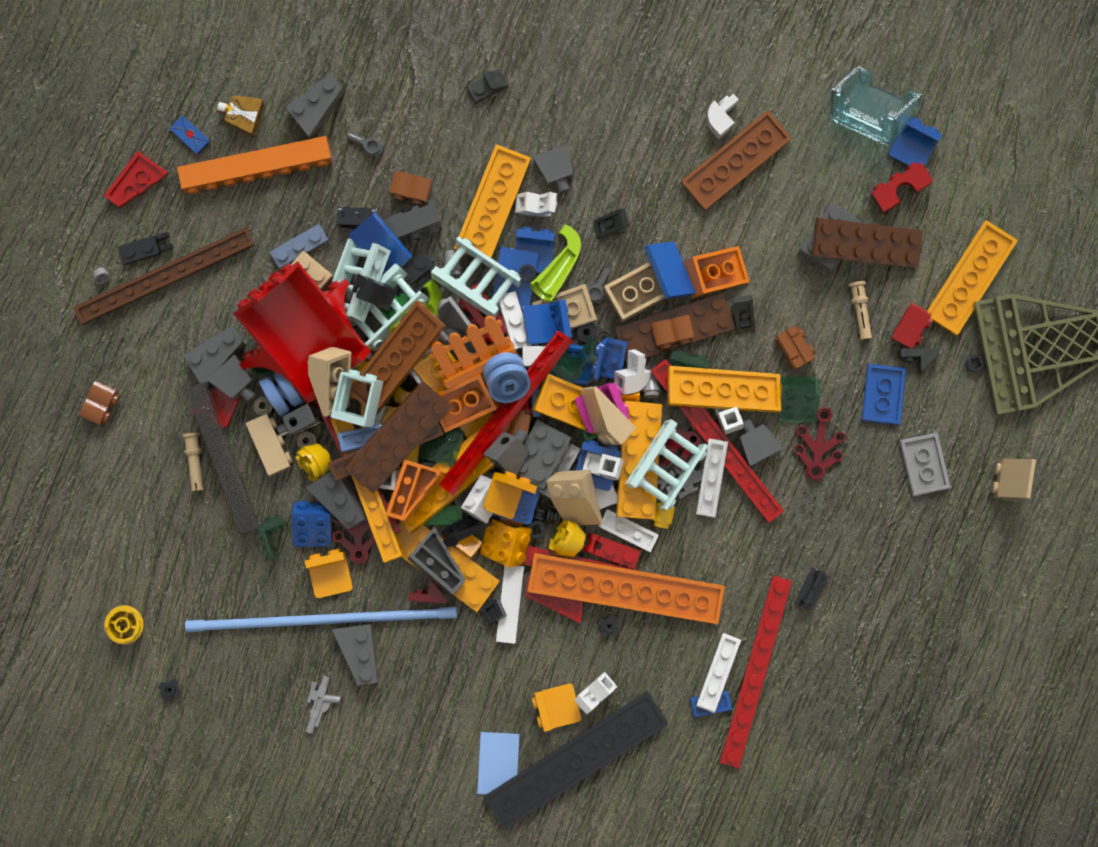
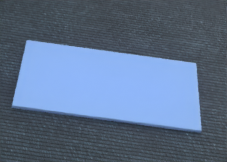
[477,732,519,794]

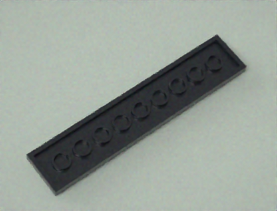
[483,691,668,830]

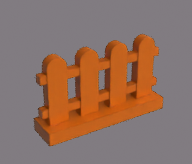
[429,316,517,389]

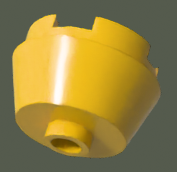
[295,444,331,482]
[549,520,586,558]
[104,606,143,645]

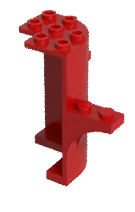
[233,261,371,404]

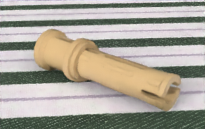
[848,281,872,340]
[182,432,204,491]

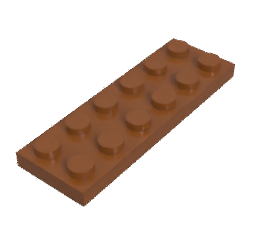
[681,110,792,211]
[350,300,446,416]

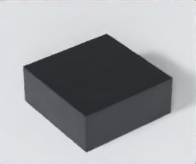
[481,598,507,625]

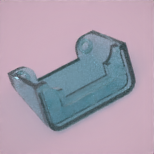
[830,66,922,145]

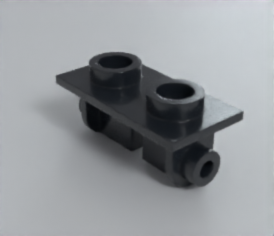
[795,568,829,611]

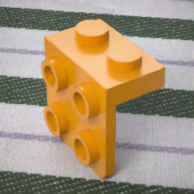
[483,471,538,519]
[480,519,532,567]
[305,549,353,598]
[532,684,581,732]

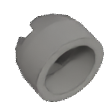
[93,267,110,284]

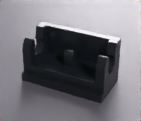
[336,206,377,228]
[352,273,397,310]

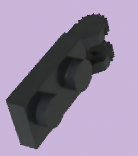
[117,232,174,265]
[441,515,493,548]

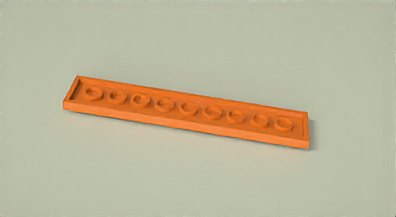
[527,553,725,624]

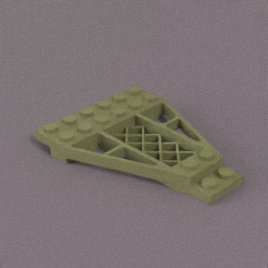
[973,294,1098,415]

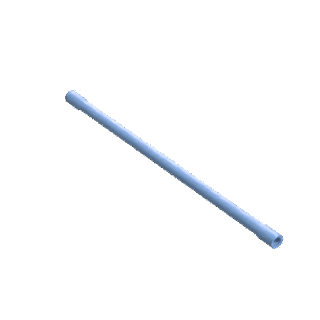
[185,607,457,632]

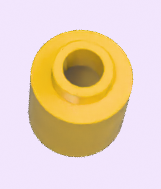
[652,501,675,529]

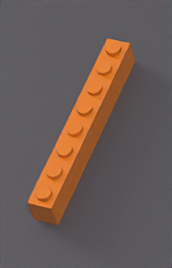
[177,136,333,194]

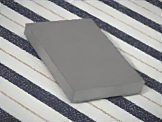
[899,432,951,497]

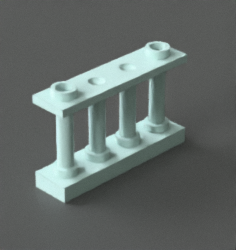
[431,237,521,319]
[332,239,391,322]
[346,263,429,352]
[625,419,708,510]

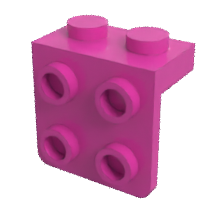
[575,383,630,433]

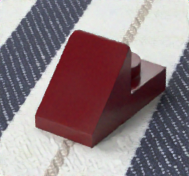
[408,579,448,603]

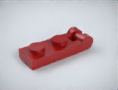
[584,533,641,569]

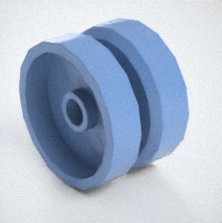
[482,352,531,403]
[259,372,304,417]

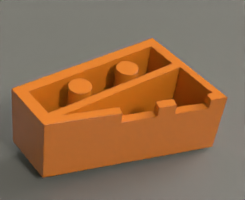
[386,459,444,523]

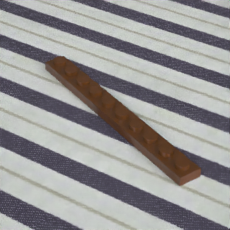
[73,227,255,325]

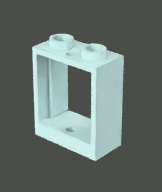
[331,369,384,427]

